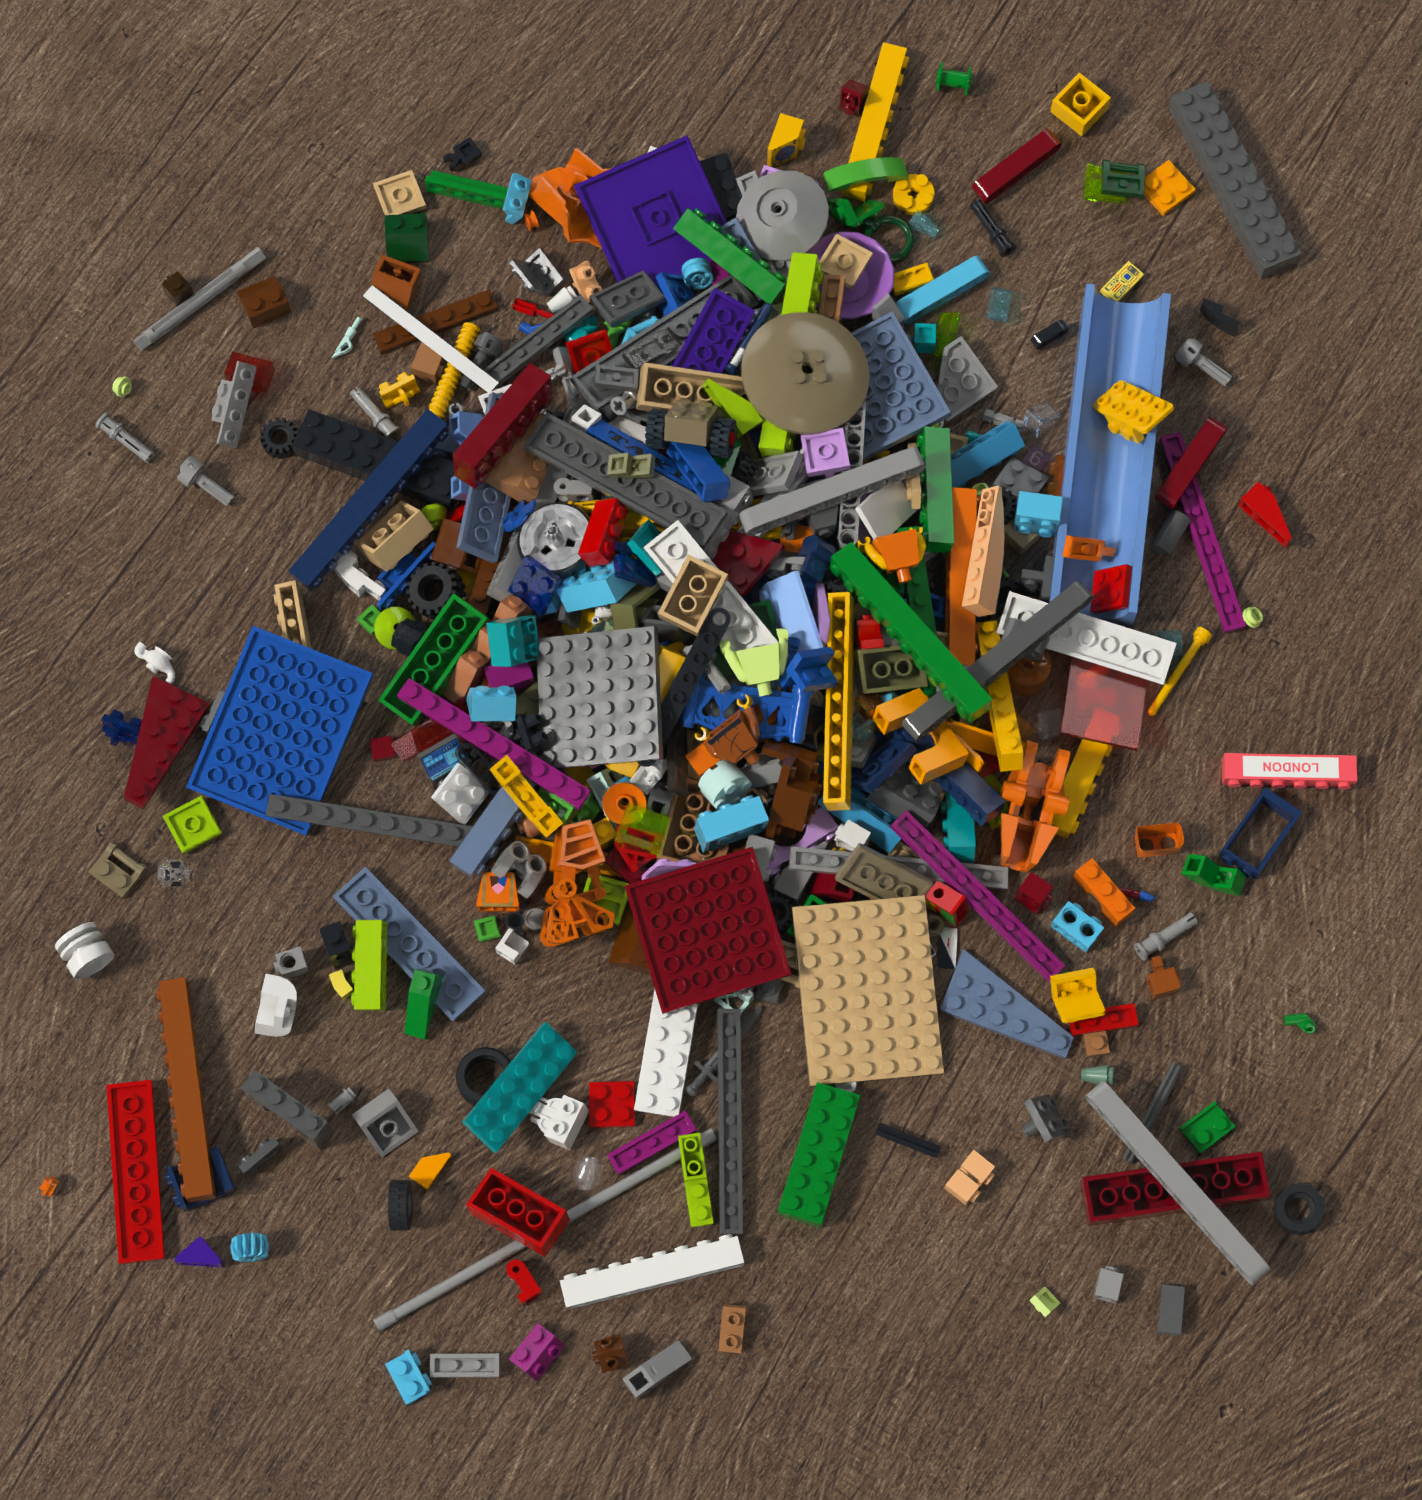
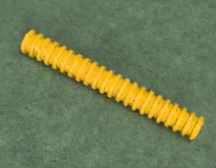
[429,322,481,420]

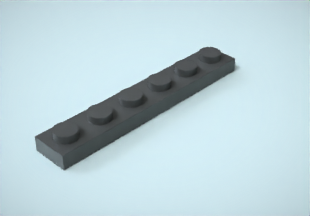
[483,294,595,389]

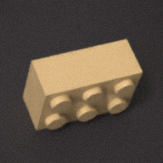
[354,500,434,571]
[658,554,728,636]

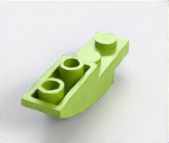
[678,1133,714,1228]

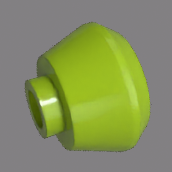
[421,504,447,531]

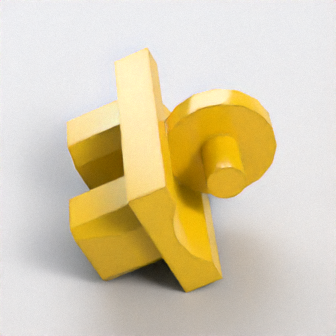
[379,372,420,409]

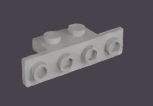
[211,361,257,448]

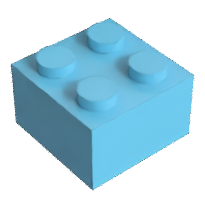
[1013,491,1063,537]

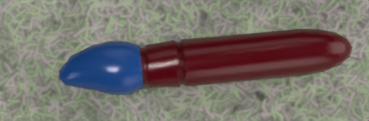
[1117,886,1155,902]

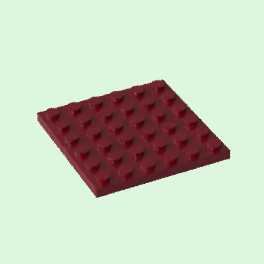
[625,847,792,1014]

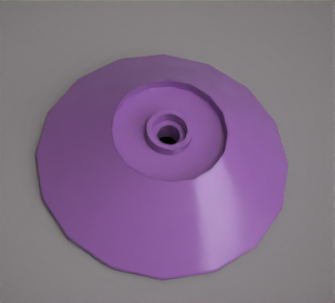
[806,231,894,320]

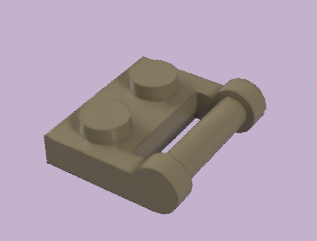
[88,842,148,899]

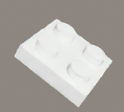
[431,763,489,825]

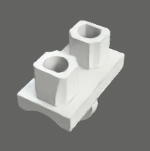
[629,759,670,795]

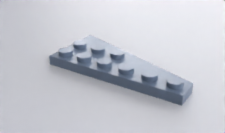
[940,949,1073,1059]

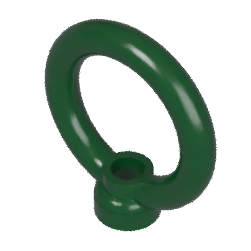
[862,215,914,263]

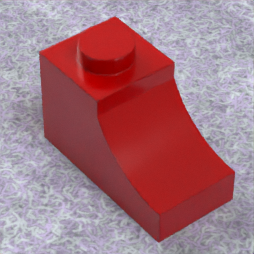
[854,614,884,649]

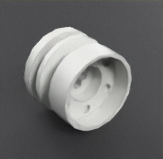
[55,922,115,980]

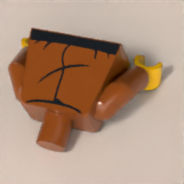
[695,695,760,765]

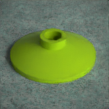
[374,607,415,650]

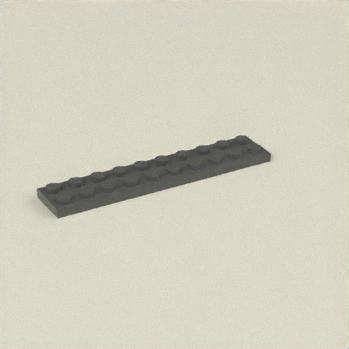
[570,274,759,412]
[523,412,728,549]

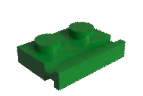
[1179,1101,1235,1155]

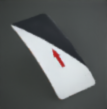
[938,927,958,969]

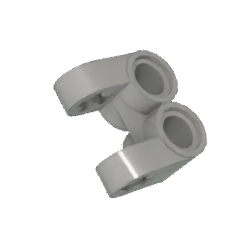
[491,841,547,898]

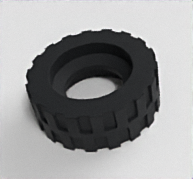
[388,1180,413,1231]
[1272,1183,1325,1235]

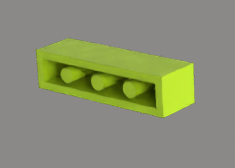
[351,920,387,1011]

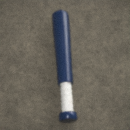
[725,303,774,375]

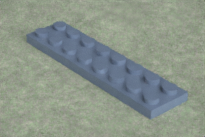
[456,392,511,563]
[333,867,486,1023]

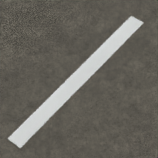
[363,285,499,392]

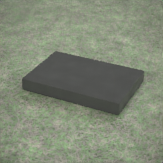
[589,270,666,328]

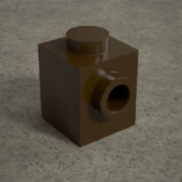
[162,271,194,307]

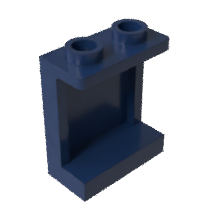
[165,1146,236,1212]

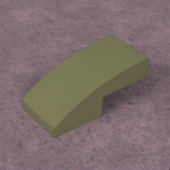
[607,453,656,478]

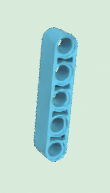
[895,255,990,325]

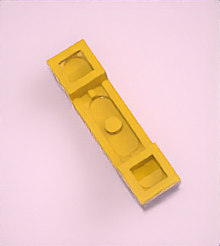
[490,755,563,837]

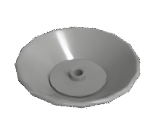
[736,170,829,261]

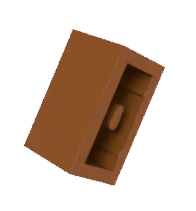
[368,255,423,312]

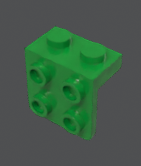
[827,197,885,227]

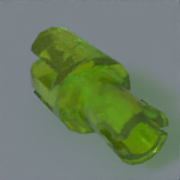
[934,312,961,358]

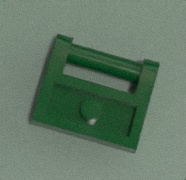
[1101,159,1145,199]

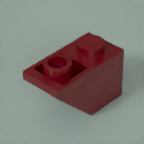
[840,79,868,116]
[808,873,854,903]

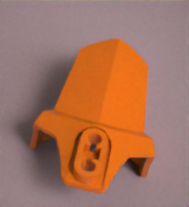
[528,148,612,249]

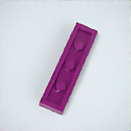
[607,1110,697,1175]

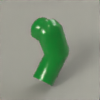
[1284,1013,1316,1034]

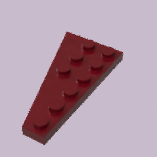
[711,530,785,598]
[124,676,210,809]

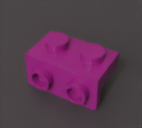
[509,1323,565,1381]

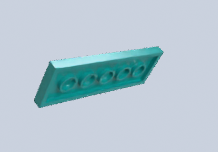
[462,1022,577,1153]

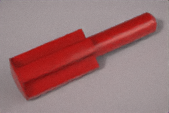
[513,298,554,319]

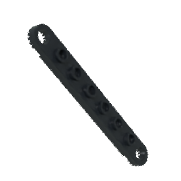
[638,608,731,767]

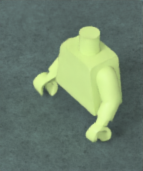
[719,629,788,697]

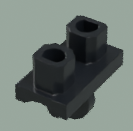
[512,713,549,755]

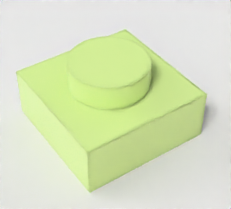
[1030,1287,1061,1317]

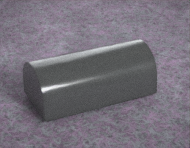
[1150,510,1191,555]

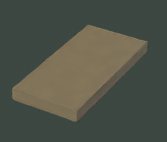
[835,843,934,900]

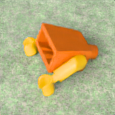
[857,527,926,584]

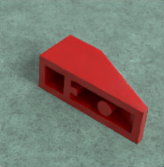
[1238,481,1292,548]

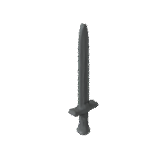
[685,1007,762,1096]

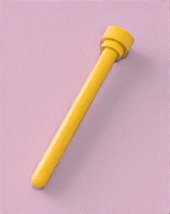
[1148,627,1212,716]

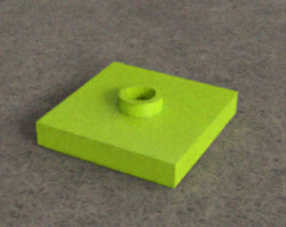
[163,795,222,855]

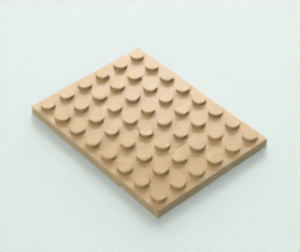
[792,895,944,1086]

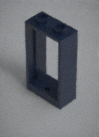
[1219,787,1302,880]

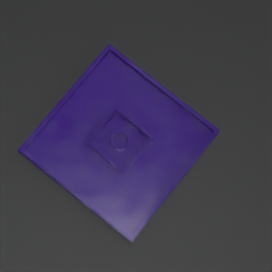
[574,135,727,285]

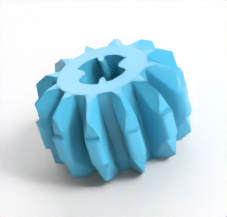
[230,1232,269,1262]

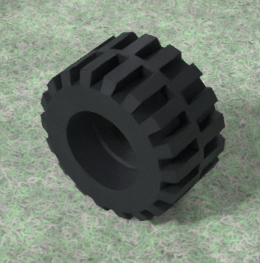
[406,562,466,620]

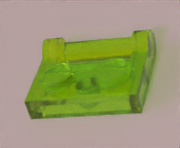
[1083,162,1128,204]
[615,803,670,856]

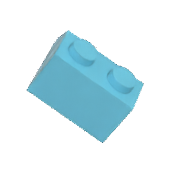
[466,686,516,721]

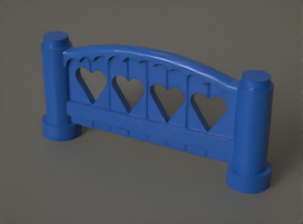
[680,672,815,744]

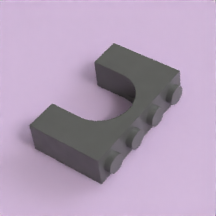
[241,1070,333,1150]

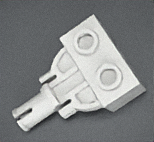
[529,1095,589,1151]

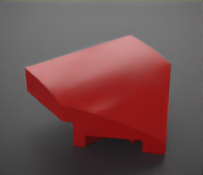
[614,825,662,873]

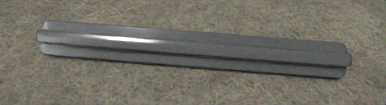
[1123,1063,1182,1164]

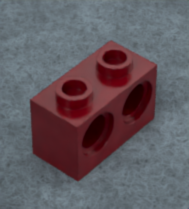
[1015,872,1053,915]

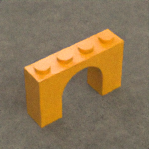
[872,688,969,784]

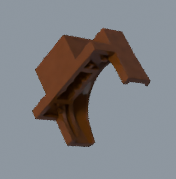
[761,738,823,840]

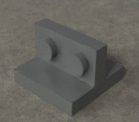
[1018,556,1055,603]

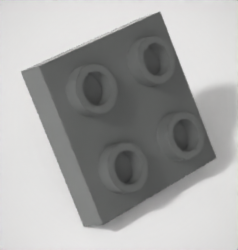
[1022,1094,1071,1143]

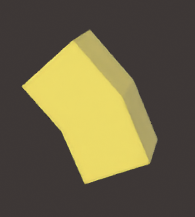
[329,970,354,1001]

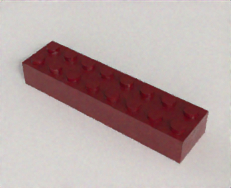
[1080,1151,1270,1226]

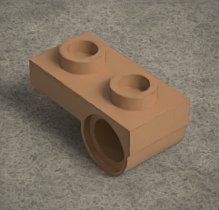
[718,1304,746,1353]

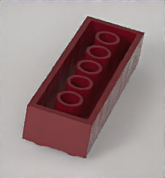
[453,363,553,489]

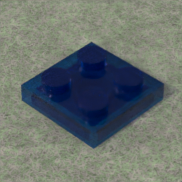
[508,554,562,615]

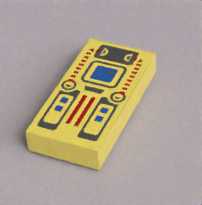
[1100,261,1144,302]

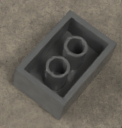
[867,764,946,829]

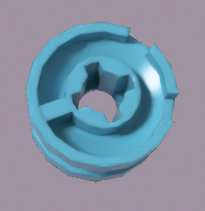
[682,258,713,290]

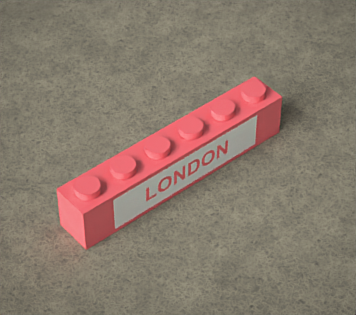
[1222,753,1357,790]

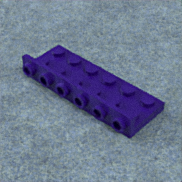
[672,288,755,374]

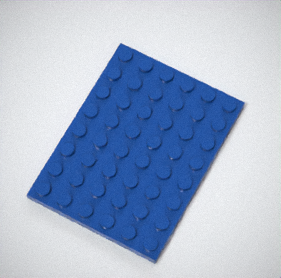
[186,626,374,836]

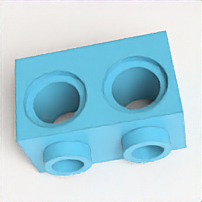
[1051,901,1104,953]

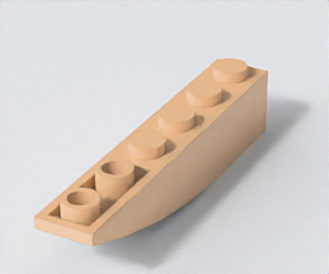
[962,486,1004,617]

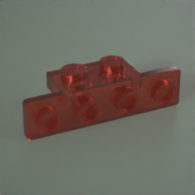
[391,697,470,761]

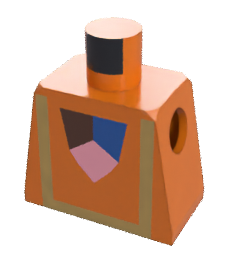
[476,860,520,912]

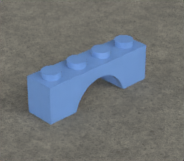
[449,411,482,501]

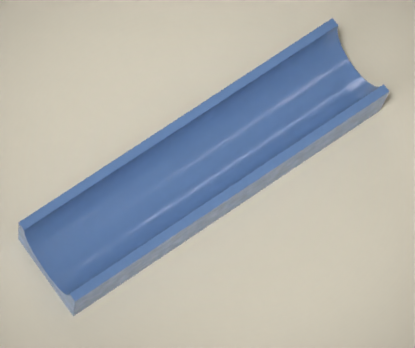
[1049,284,1171,629]

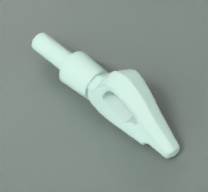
[331,317,362,359]

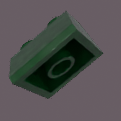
[385,213,429,263]

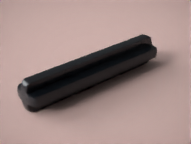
[876,1123,941,1158]

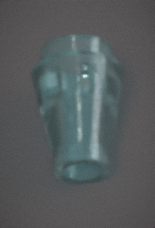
[908,210,940,239]

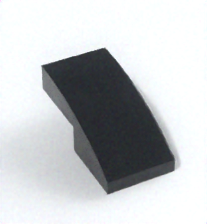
[1200,298,1240,337]

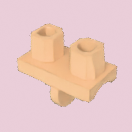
[569,261,602,303]

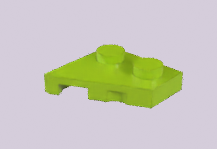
[583,875,628,926]

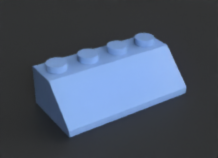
[759,571,824,656]

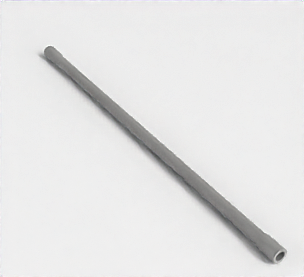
[373,1128,717,1332]

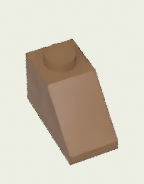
[411,341,445,383]

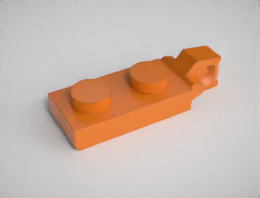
[1062,535,1115,562]

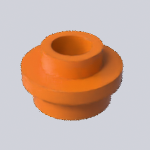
[40,1175,59,1197]

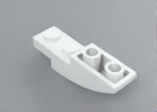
[334,550,386,601]

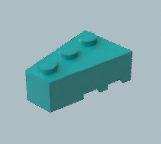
[941,792,976,864]

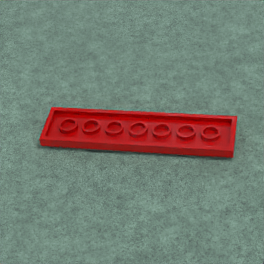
[106,1080,165,1265]

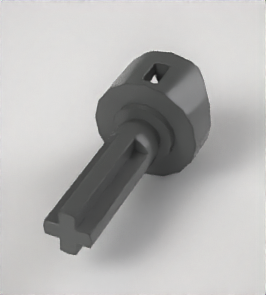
[459,332,503,391]

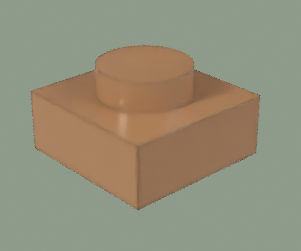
[1083,1031,1110,1058]

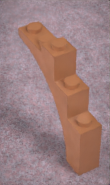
[442,584,536,707]

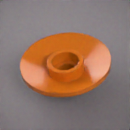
[602,782,647,825]

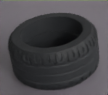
[456,1047,511,1106]

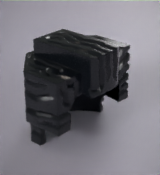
[391,618,429,658]

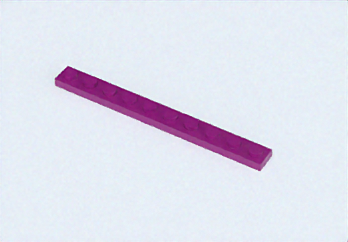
[1159,432,1246,634]
[397,678,592,810]
[890,810,1065,982]

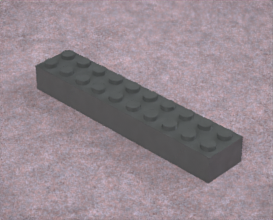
[1168,81,1302,280]

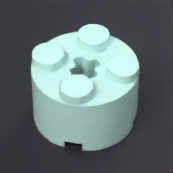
[698,760,752,810]

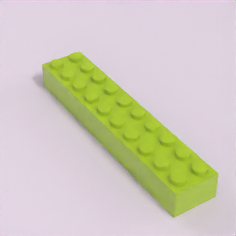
[759,252,825,458]

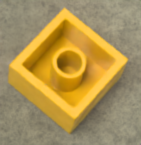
[1050,73,1111,137]

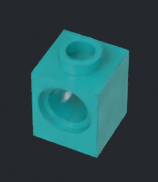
[913,323,936,353]

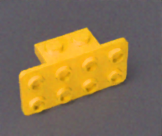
[1092,380,1174,444]

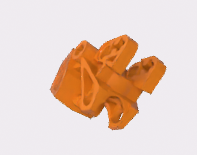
[1000,740,1070,873]
[540,819,615,948]

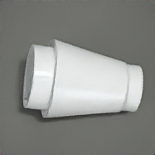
[546,286,577,314]

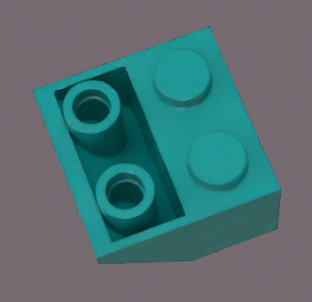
[486,615,539,667]

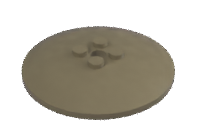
[741,312,870,435]

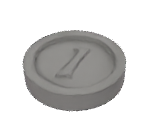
[525,908,544,931]

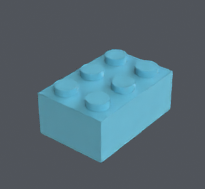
[556,559,639,612]
[694,795,769,853]

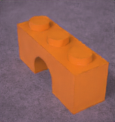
[1073,858,1135,928]

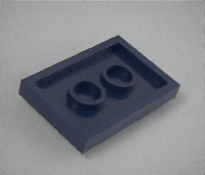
[851,738,917,793]

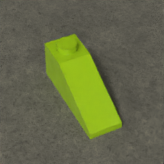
[702,379,763,439]

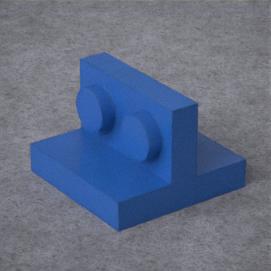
[656,272,695,317]
[778,647,838,692]

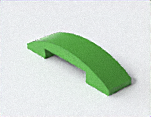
[823,157,908,193]

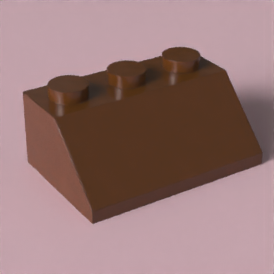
[608,900,651,976]

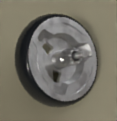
[517,503,590,580]

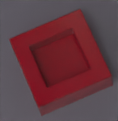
[370,735,396,762]

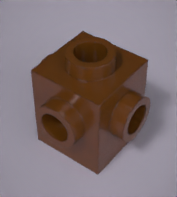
[592,1334,629,1373]

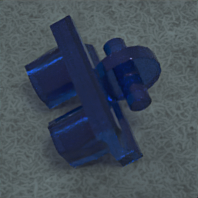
[101,709,142,746]

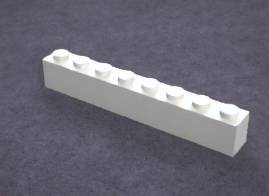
[560,1234,744,1310]

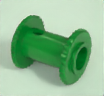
[936,62,973,96]

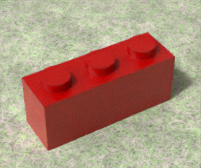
[578,498,628,567]

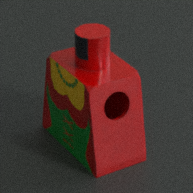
[925,881,969,928]

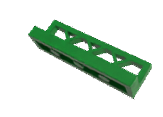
[425,170,508,209]

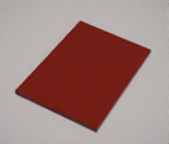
[1060,656,1147,751]

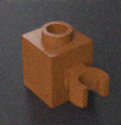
[1146,956,1183,1000]

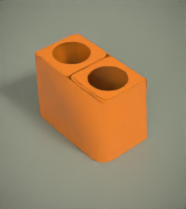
[1135,823,1184,858]

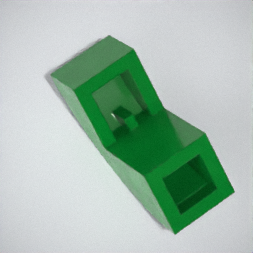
[1181,854,1247,896]

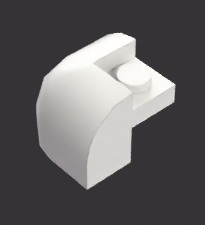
[255,974,297,1037]

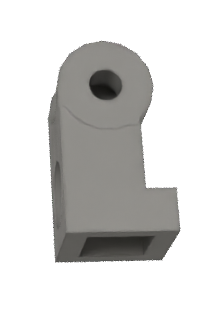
[554,478,596,502]

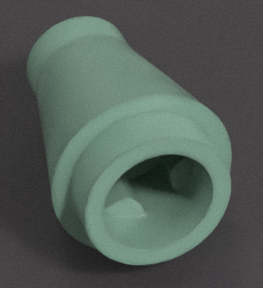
[1081,1065,1114,1085]

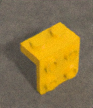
[1050,968,1105,1023]

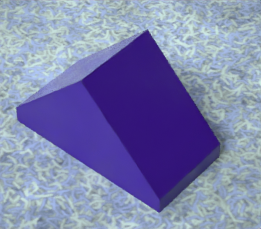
[175,1236,224,1268]

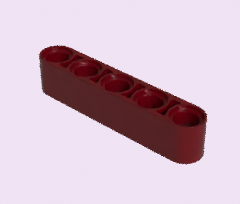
[972,128,1062,204]
[1154,416,1228,510]

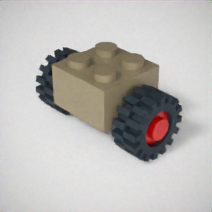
[645,399,737,458]

